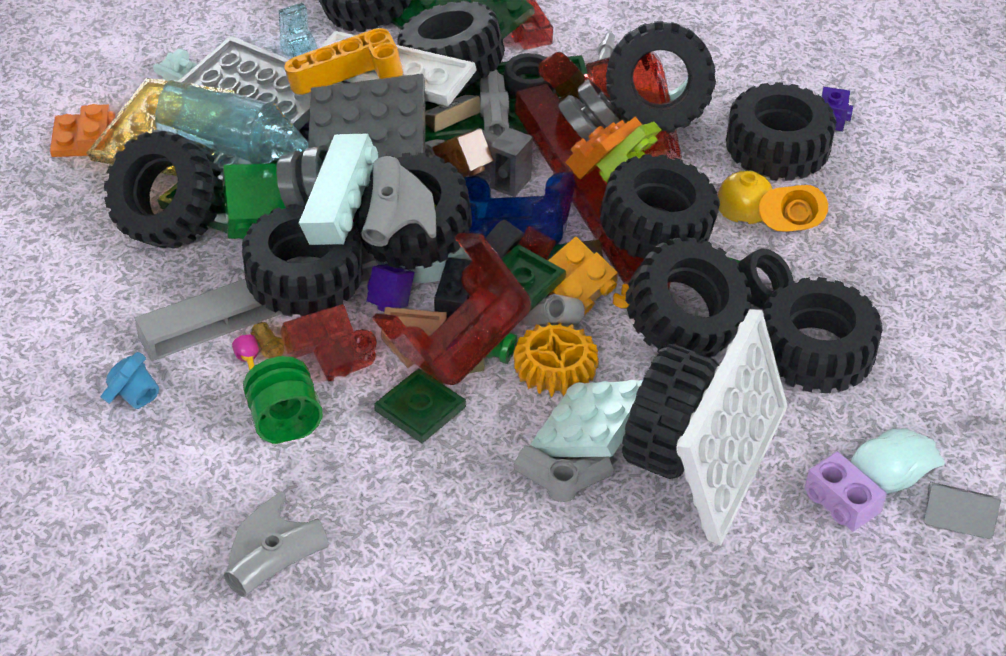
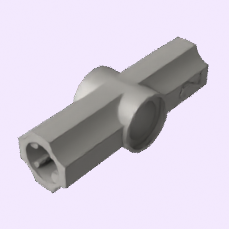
[480,70,509,136]

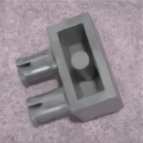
[476,127,533,197]

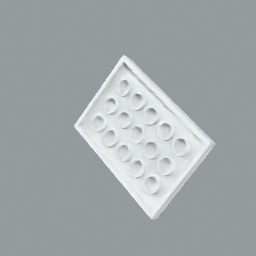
[677,309,788,545]

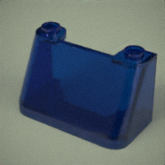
[463,172,575,250]

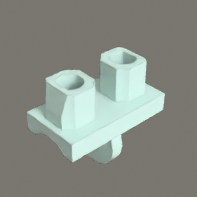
[153,49,197,84]

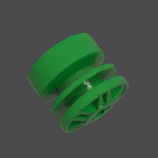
[243,356,323,444]

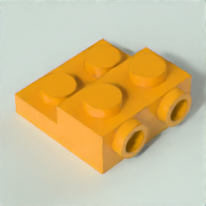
[548,236,618,315]

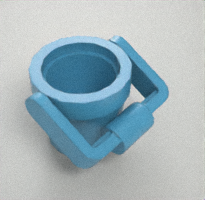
[100,352,159,409]

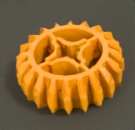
[513,322,599,398]

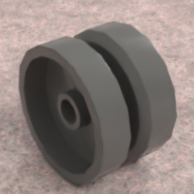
[558,79,627,142]
[276,145,329,208]

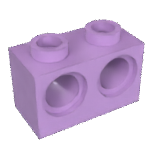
[805,451,887,532]

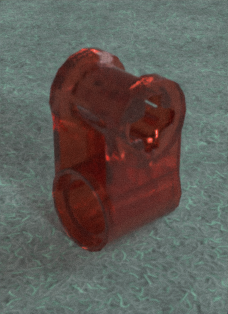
[314,329,377,381]

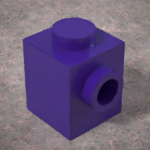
[366,264,415,312]

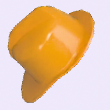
[759,185,828,232]

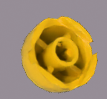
[717,171,773,224]

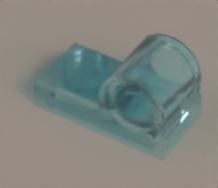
[279,3,317,58]

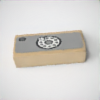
[425,95,480,132]

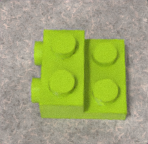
[596,122,662,182]

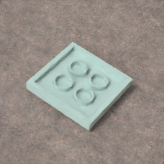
[529,380,643,457]

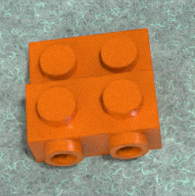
[50,104,116,157]
[566,117,642,179]

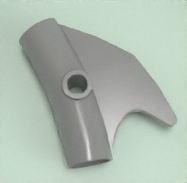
[361,156,436,247]
[224,492,329,597]

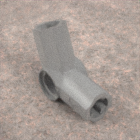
[514,445,614,502]

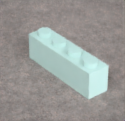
[299,134,378,245]

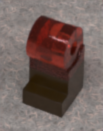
[539,52,587,103]

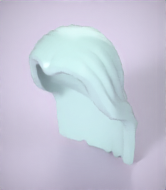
[851,428,945,494]

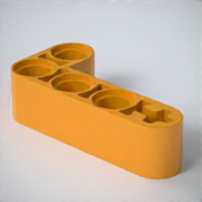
[284,28,403,95]

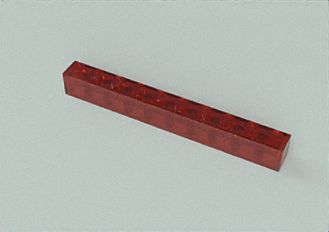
[515,84,671,290]

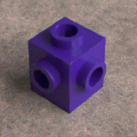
[821,86,854,132]

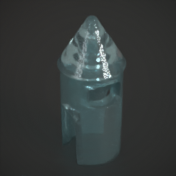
[155,80,309,164]

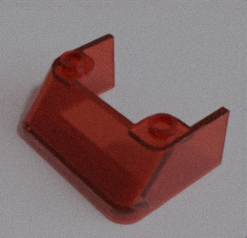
[372,233,531,385]

